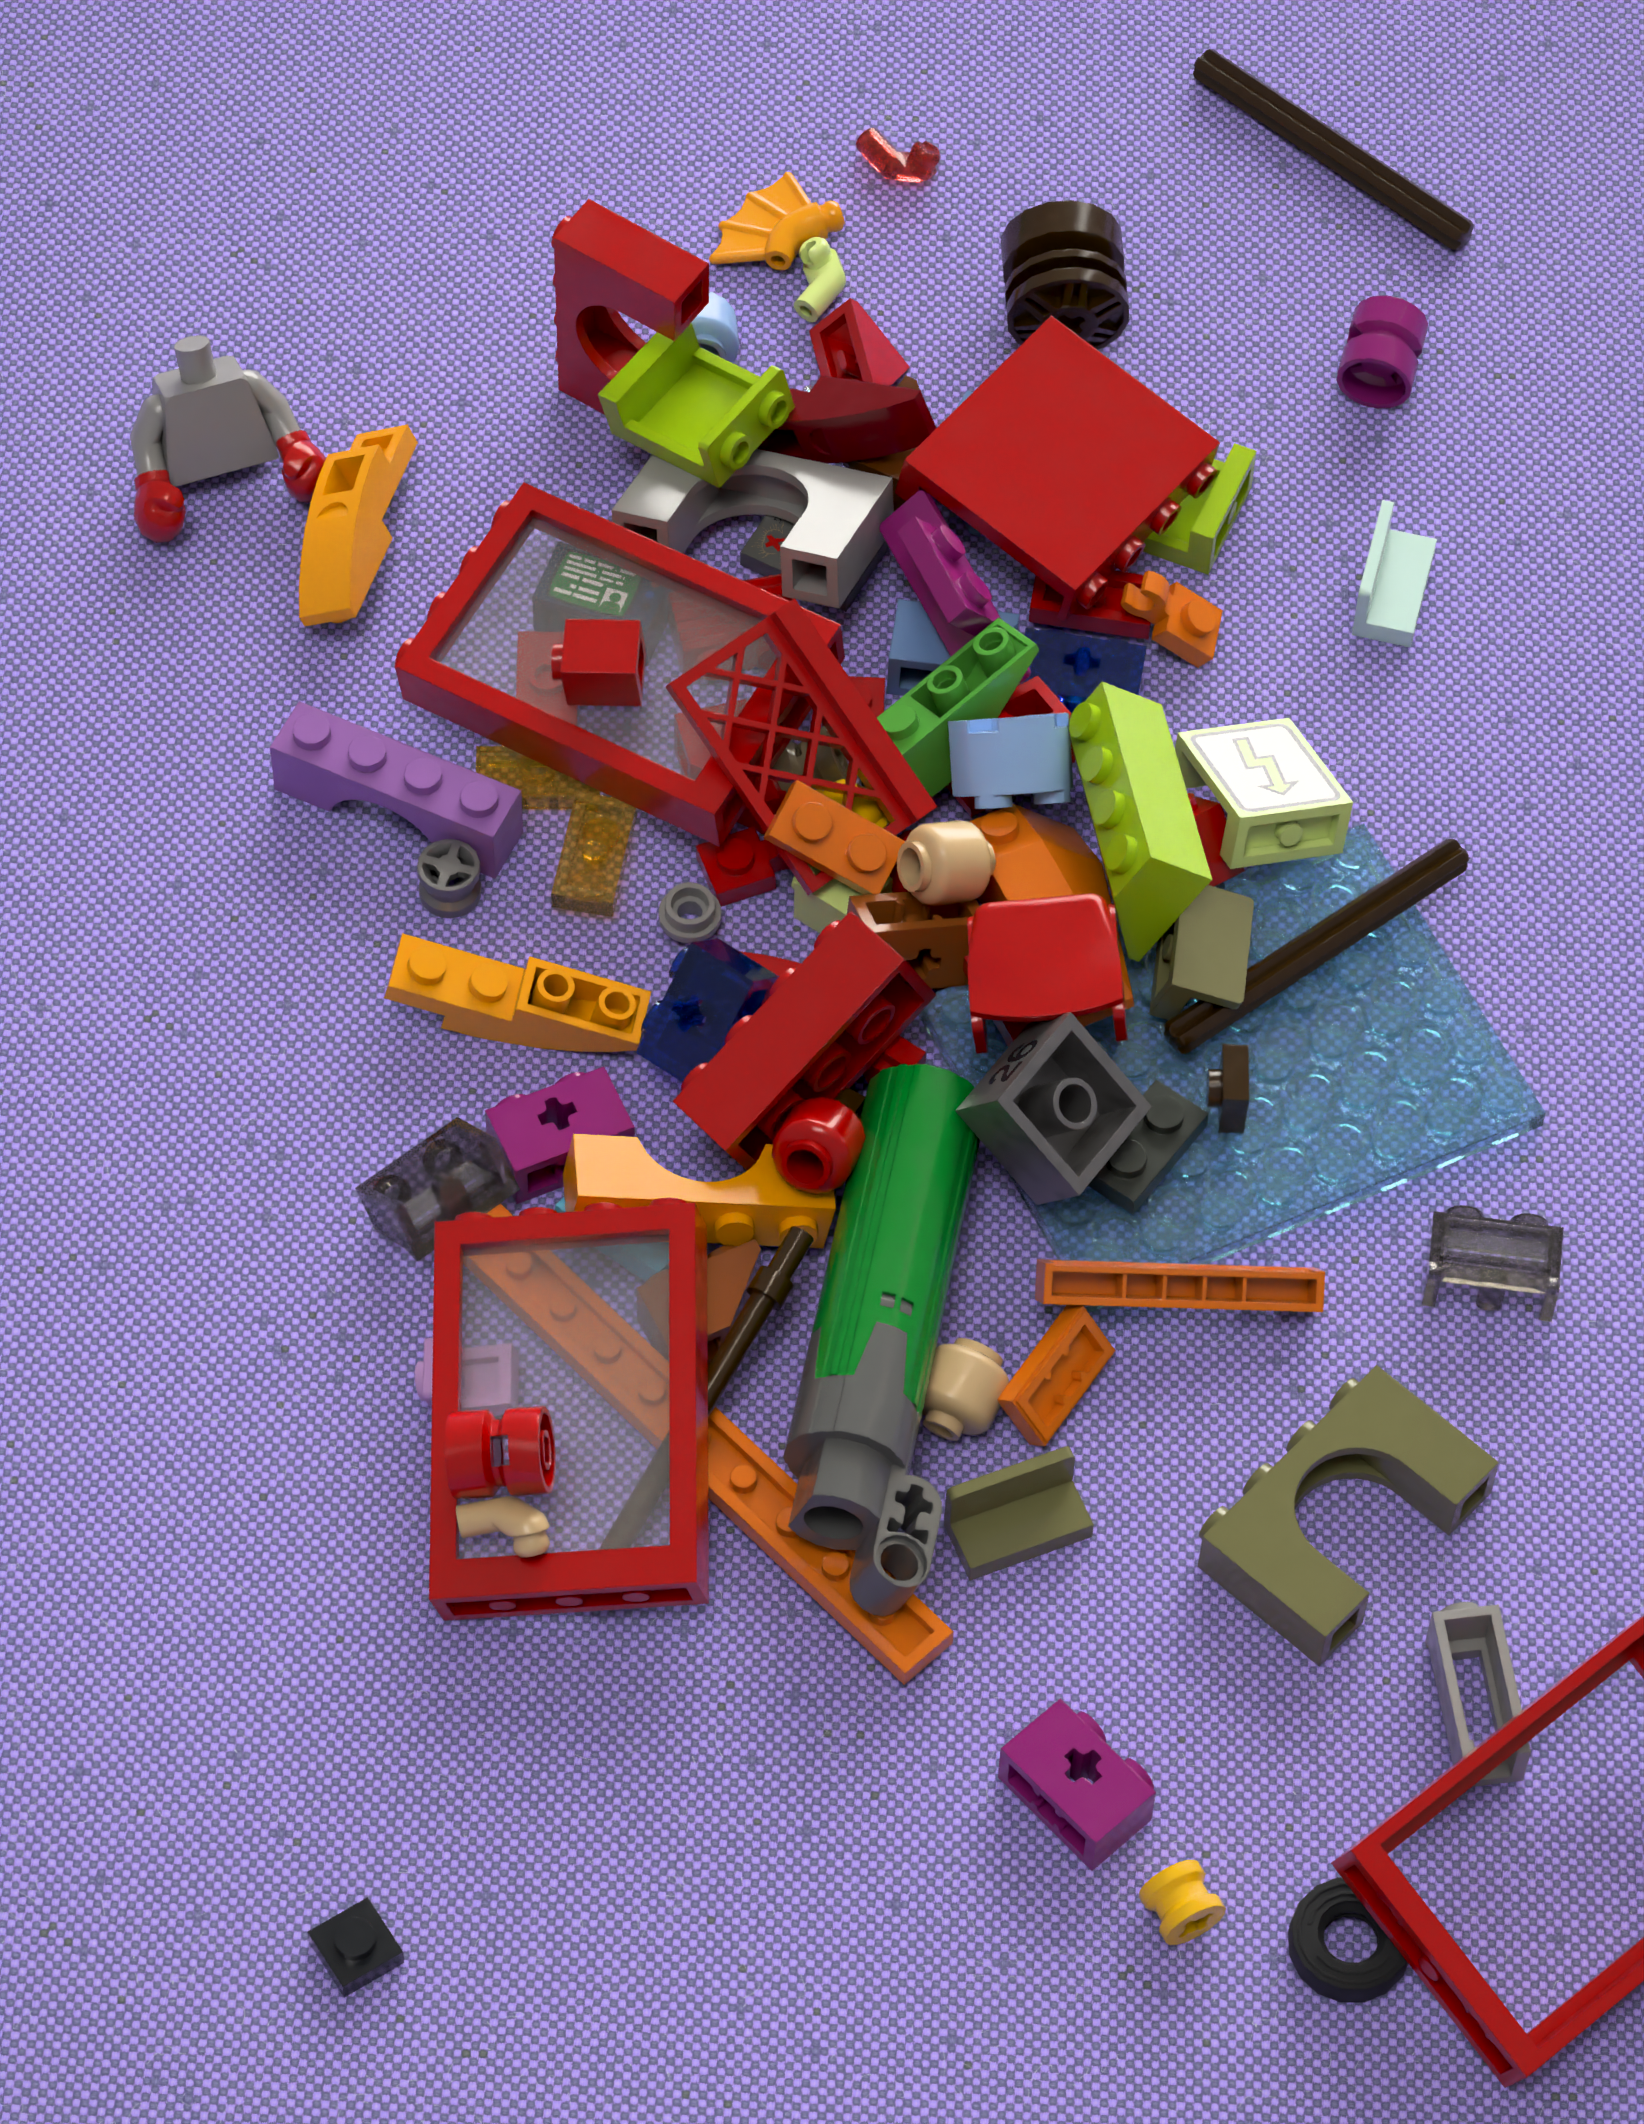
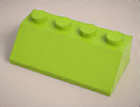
[1069,681,1212,962]

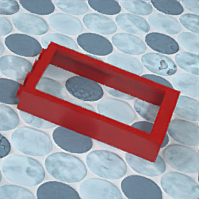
[1331,1615,1644,2088]

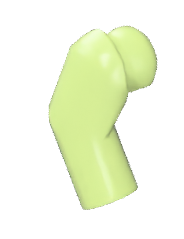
[794,237,846,322]

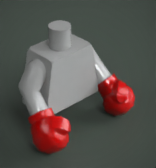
[130,335,326,543]

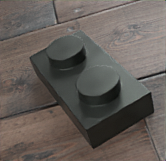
[1088,1080,1209,1215]

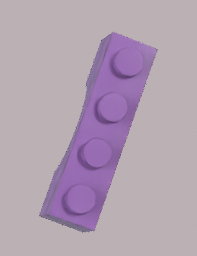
[270,701,523,879]

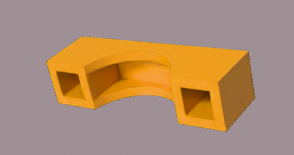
[563,1134,836,1249]

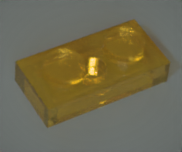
[551,791,638,917]

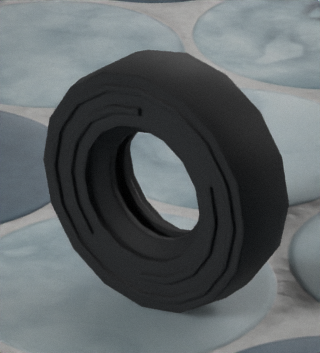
[1288,1877,1408,2002]

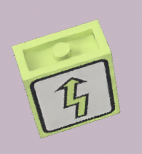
[1175,718,1353,869]

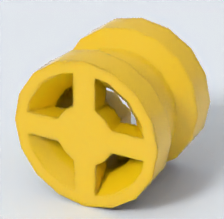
[1139,1860,1226,1945]

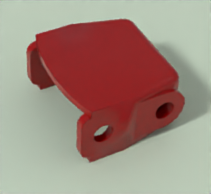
[967,893,1128,1054]

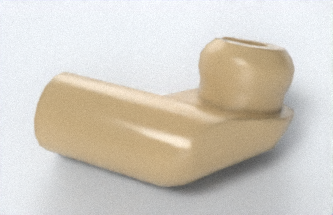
[456,1496,550,1557]

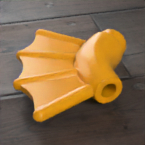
[709,172,845,270]

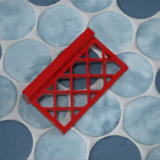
[665,598,937,895]

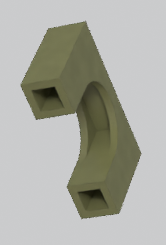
[1197,1365,1499,1667]

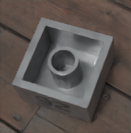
[955,1012,1152,1205]

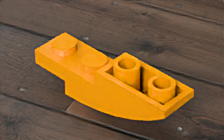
[299,424,418,626]
[384,933,651,1052]

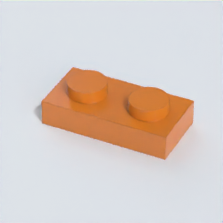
[763,780,905,895]

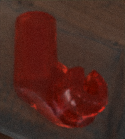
[856,127,941,183]

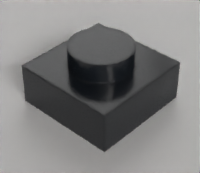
[307,1897,404,1998]

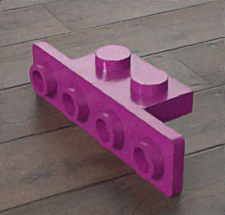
[879,490,1031,686]

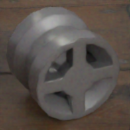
[417,839,481,918]

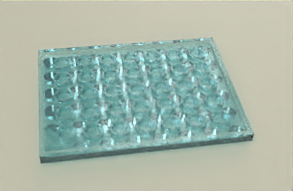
[918,823,1546,1313]

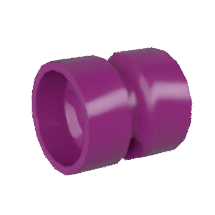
[1336,295,1428,409]

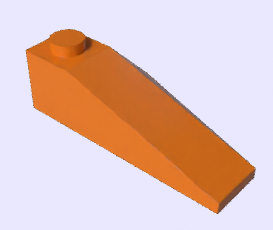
[969,804,1134,1027]

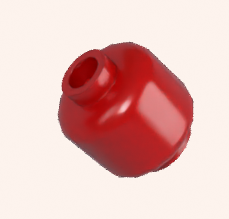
[772,1097,866,1194]

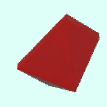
[809,298,910,386]

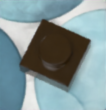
[1206,1044,1249,1134]

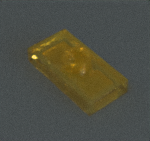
[476,746,600,809]

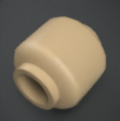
[897,820,996,906]
[922,1338,1009,1441]

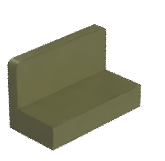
[1149,885,1254,1020]
[944,1446,1094,1581]

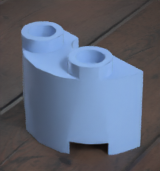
[948,712,1074,809]

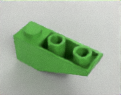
[877,617,1039,798]

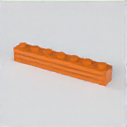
[1035,1259,1325,1312]

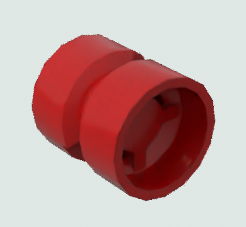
[444,1406,556,1500]

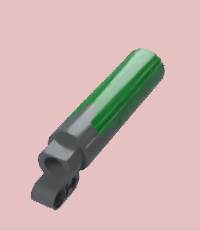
[783,1064,980,1616]

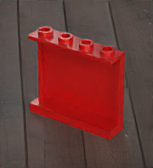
[895,315,1220,622]

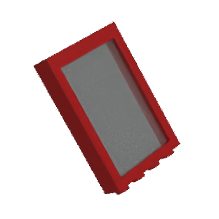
[394,482,845,847]
[429,1197,709,1621]

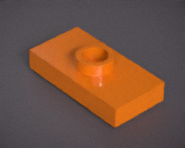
[997,1305,1116,1447]

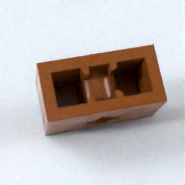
[847,891,979,990]

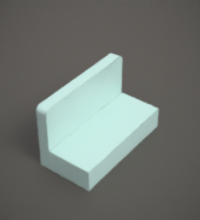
[1352,500,1437,648]

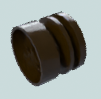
[1000,200,1129,350]

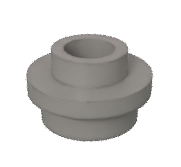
[659,882,721,943]

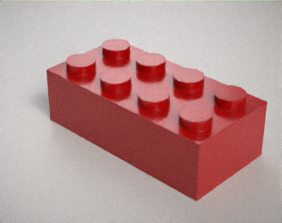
[673,911,936,1170]

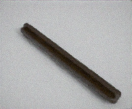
[1193,49,1474,251]
[1163,839,1470,1054]

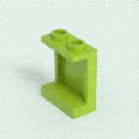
[598,323,795,488]
[1143,443,1257,575]

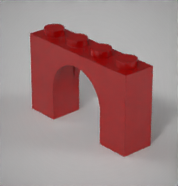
[551,199,709,415]

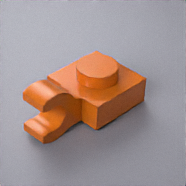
[1121,570,1223,668]

